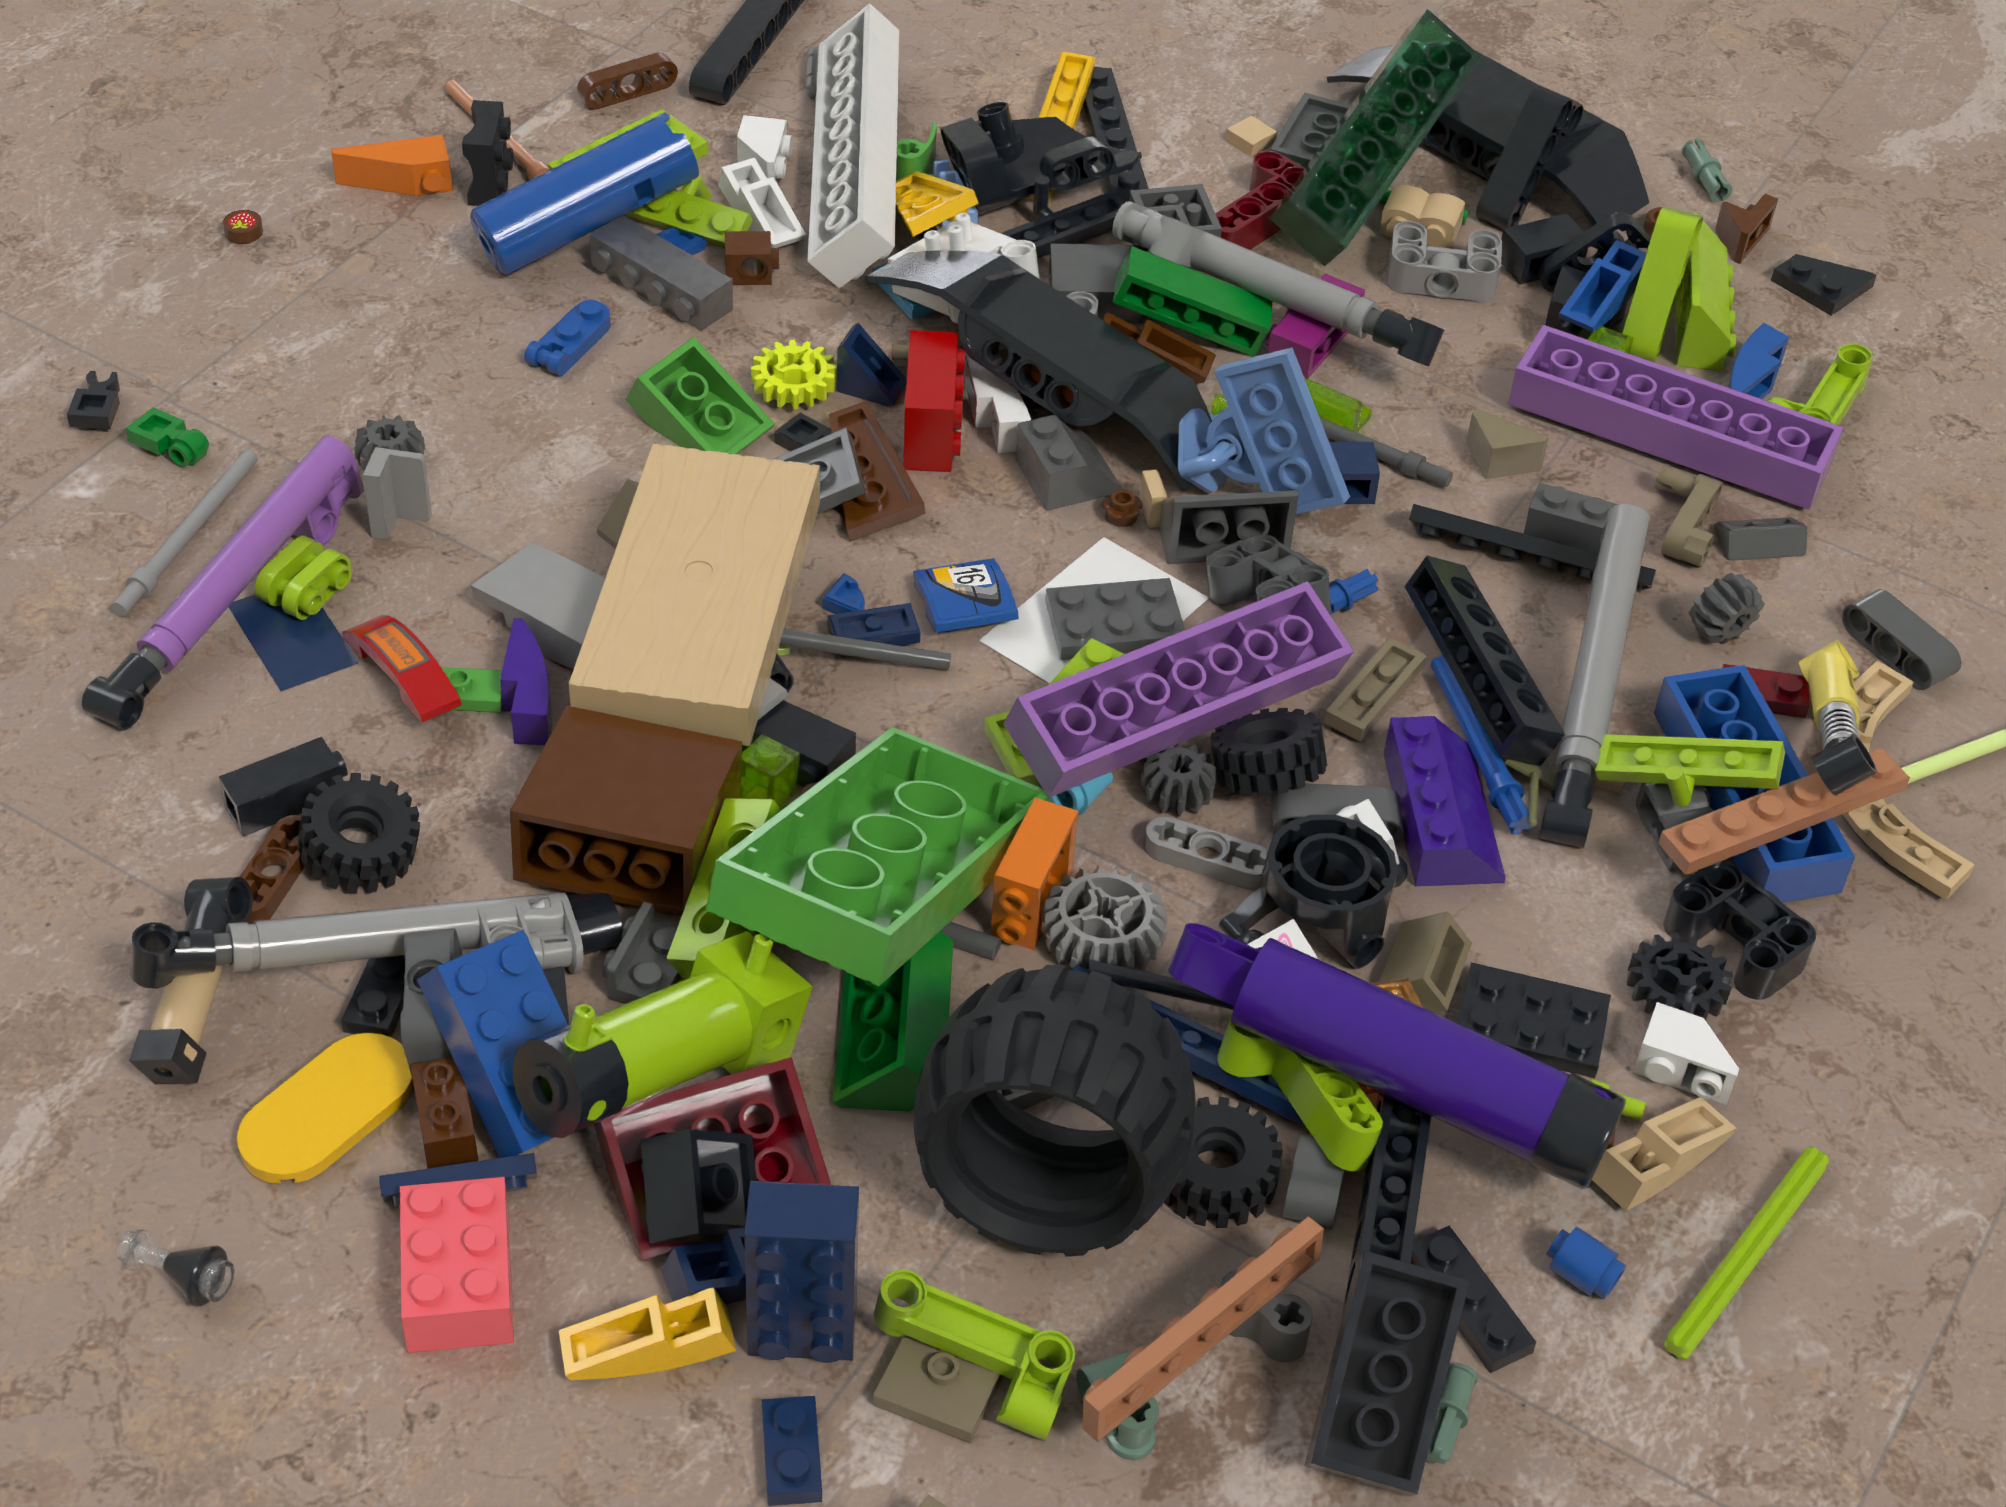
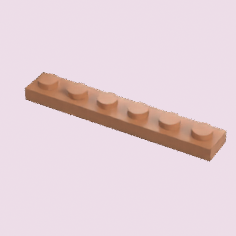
[1658,748,1910,875]
[1082,1216,1324,1442]

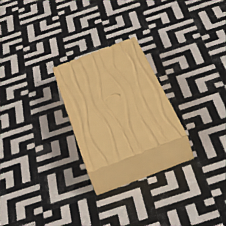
[569,443,820,746]

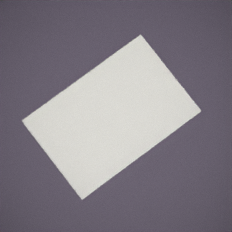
[979,537,1209,683]

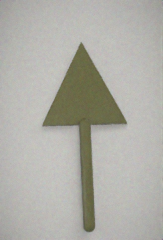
[1505,759,1555,827]

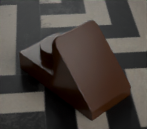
[1715,194,1778,264]

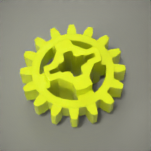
[751,340,837,409]

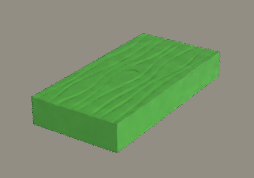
[706,727,1051,986]

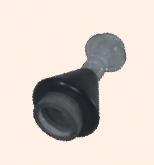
[117,1229,235,1307]

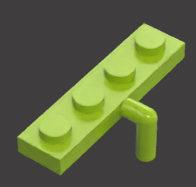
[624,175,753,248]
[1595,734,1785,807]

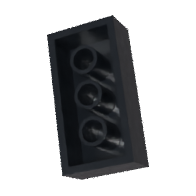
[1304,1251,1470,1497]

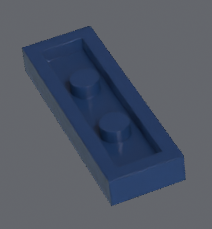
[379,1153,537,1208]

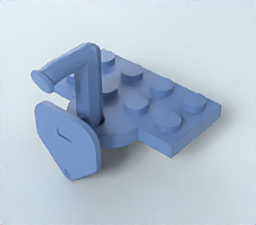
[1178,348,1350,514]

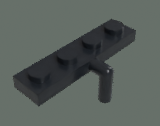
[1000,175,1125,259]

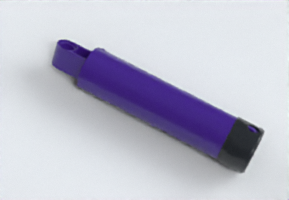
[1168,923,1626,1189]

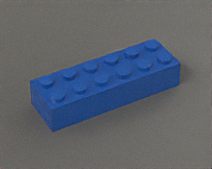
[1654,665,1855,903]

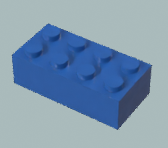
[417,929,568,1158]

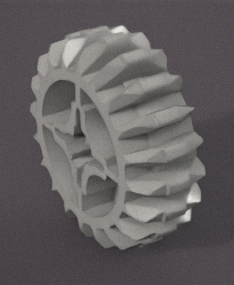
[1041,865,1167,971]

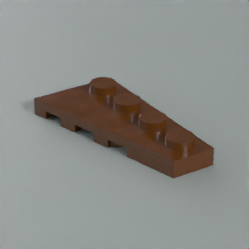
[829,401,926,542]

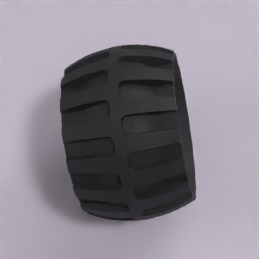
[914,965,1195,1257]

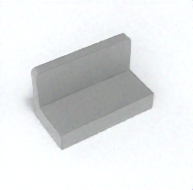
[363,447,432,540]

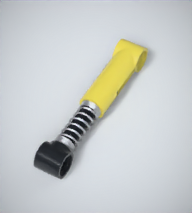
[1799,639,1877,796]

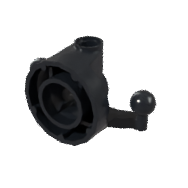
[1219,815,1408,969]

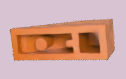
[331,135,453,196]

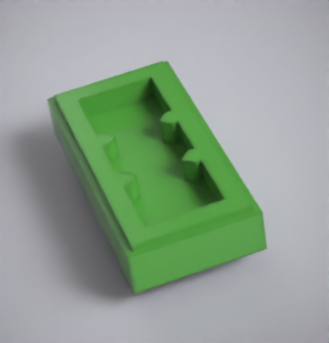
[441,667,503,713]

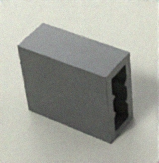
[1048,244,1143,323]

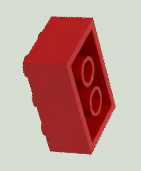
[903,330,965,472]

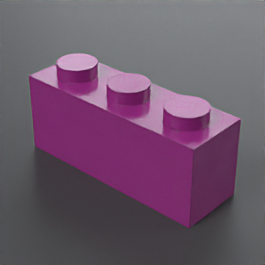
[1265,274,1365,380]

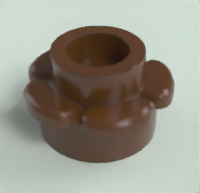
[1102,489,1143,527]

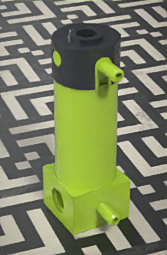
[512,931,813,1138]

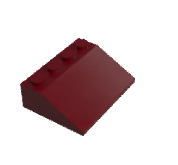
[594,1057,831,1261]

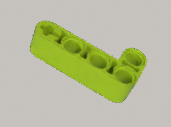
[1618,206,1703,363]
[1217,1015,1383,1171]

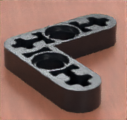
[1538,212,1651,292]

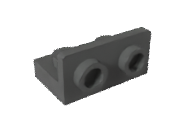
[602,902,682,1004]

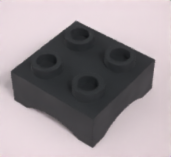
[462,100,513,206]

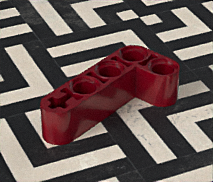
[1215,151,1314,250]

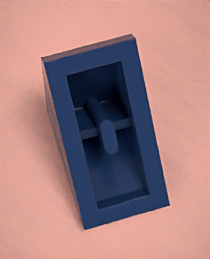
[837,323,907,407]

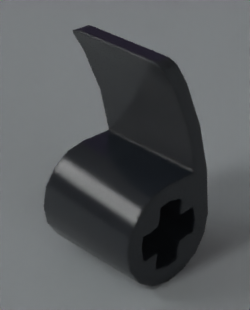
[565,892,623,955]

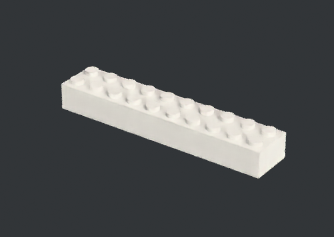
[808,3,899,289]

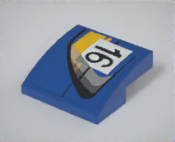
[913,558,1019,633]

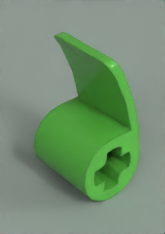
[896,122,937,181]

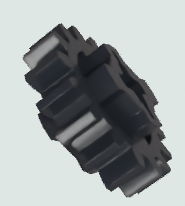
[1626,933,1733,1021]

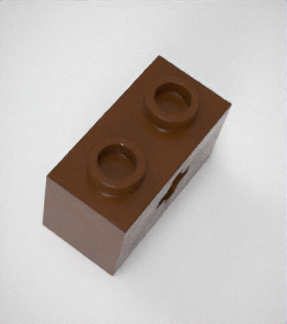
[410,1057,478,1169]

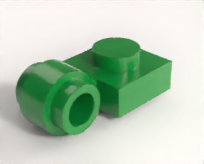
[125,407,209,467]

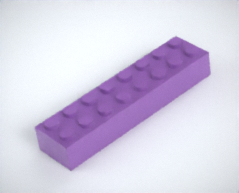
[1508,325,1844,509]
[1003,581,1354,798]

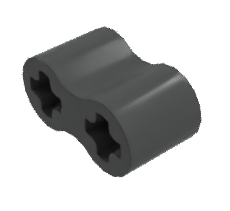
[1282,1133,1344,1228]
[1220,1269,1313,1362]

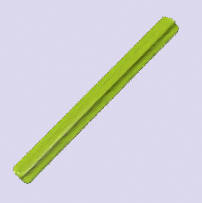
[1664,1146,1829,1360]

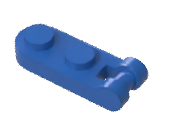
[524,299,611,376]

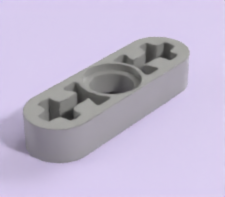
[1144,816,1268,890]

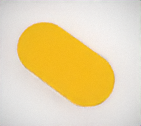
[237,1033,414,1184]

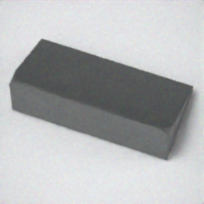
[1714,517,1807,560]

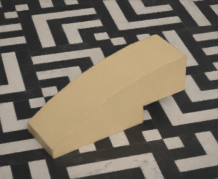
[1592,1097,1737,1211]

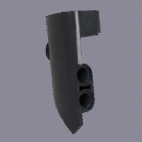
[940,102,1142,215]

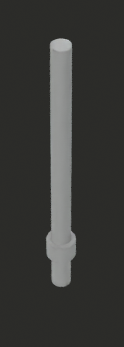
[111,449,258,616]

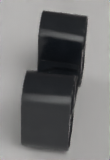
[1663,861,1816,1000]

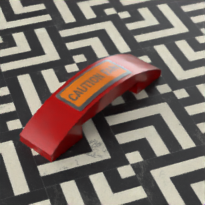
[342,615,462,723]

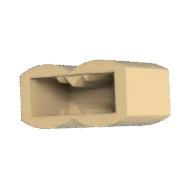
[1380,185,1465,248]

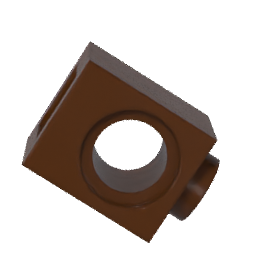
[725,231,779,285]

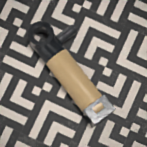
[129,877,253,1085]

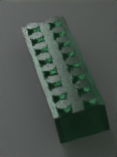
[1269,9,1482,266]

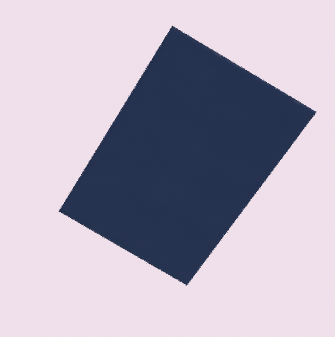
[229,594,358,691]

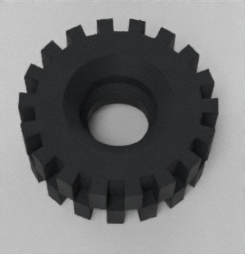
[1210,708,1327,796]
[297,773,420,894]
[1164,1097,1283,1228]

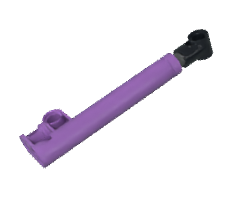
[82,436,364,730]

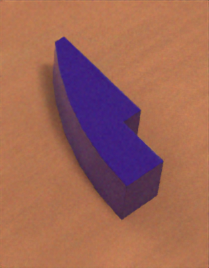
[500,618,552,746]

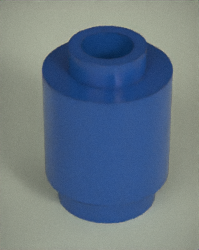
[1546,1226,1627,1300]

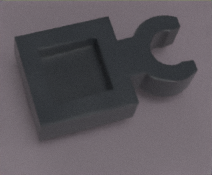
[67,371,120,429]

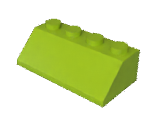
[1675,213,1736,371]

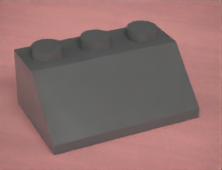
[1159,490,1299,564]

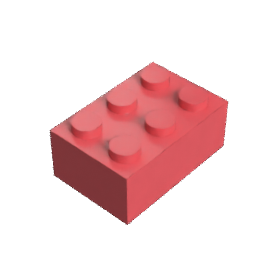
[400,1177,514,1353]

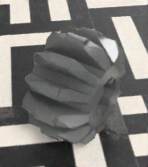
[354,415,425,471]
[1689,573,1765,644]
[1140,743,1217,817]

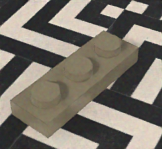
[1323,637,1427,742]

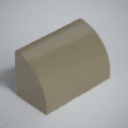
[1377,911,1472,1013]

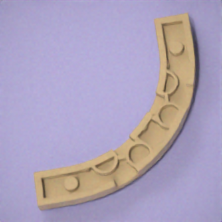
[1823,660,1975,900]

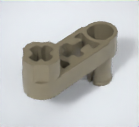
[1654,464,1723,567]

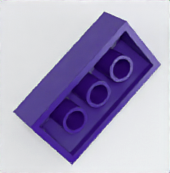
[1383,716,1506,887]

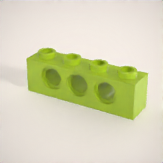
[666,798,781,980]

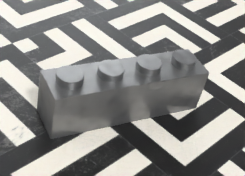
[590,215,733,331]

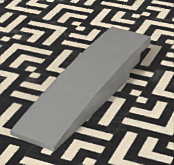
[471,542,788,721]

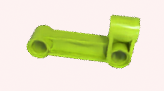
[1766,344,1873,425]
[873,1269,1075,1441]

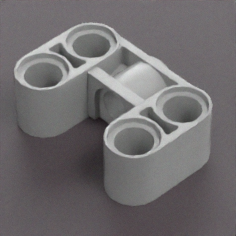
[1387,221,1502,303]

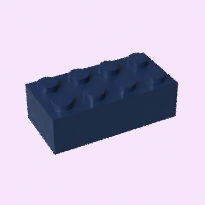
[745,1181,859,1363]

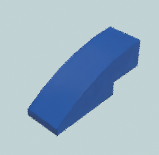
[1559,240,1646,332]
[1728,323,1789,399]

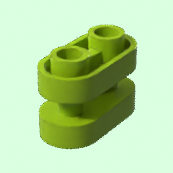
[255,535,352,620]

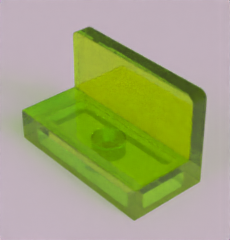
[1304,377,1372,433]

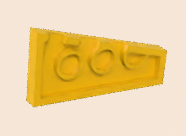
[895,171,978,237]

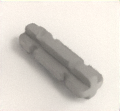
[806,46,819,98]

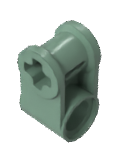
[1076,1351,1159,1460]

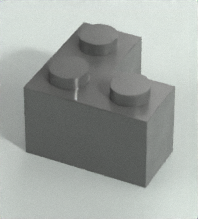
[1129,184,1222,268]

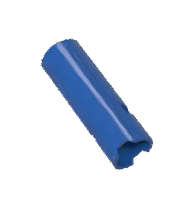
[470,112,699,275]

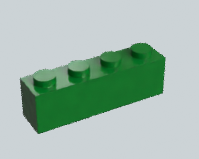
[1113,246,1273,357]

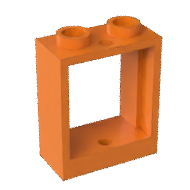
[991,797,1078,950]

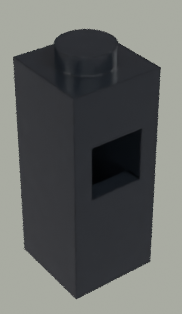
[219,737,348,837]

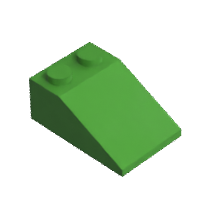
[625,336,775,454]

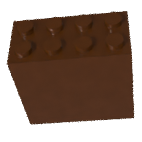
[510,705,742,916]

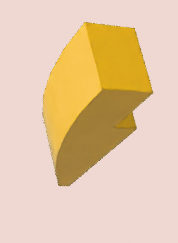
[559,1287,736,1380]

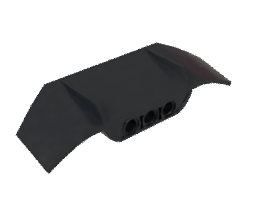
[1327,39,1650,226]
[866,250,1212,492]

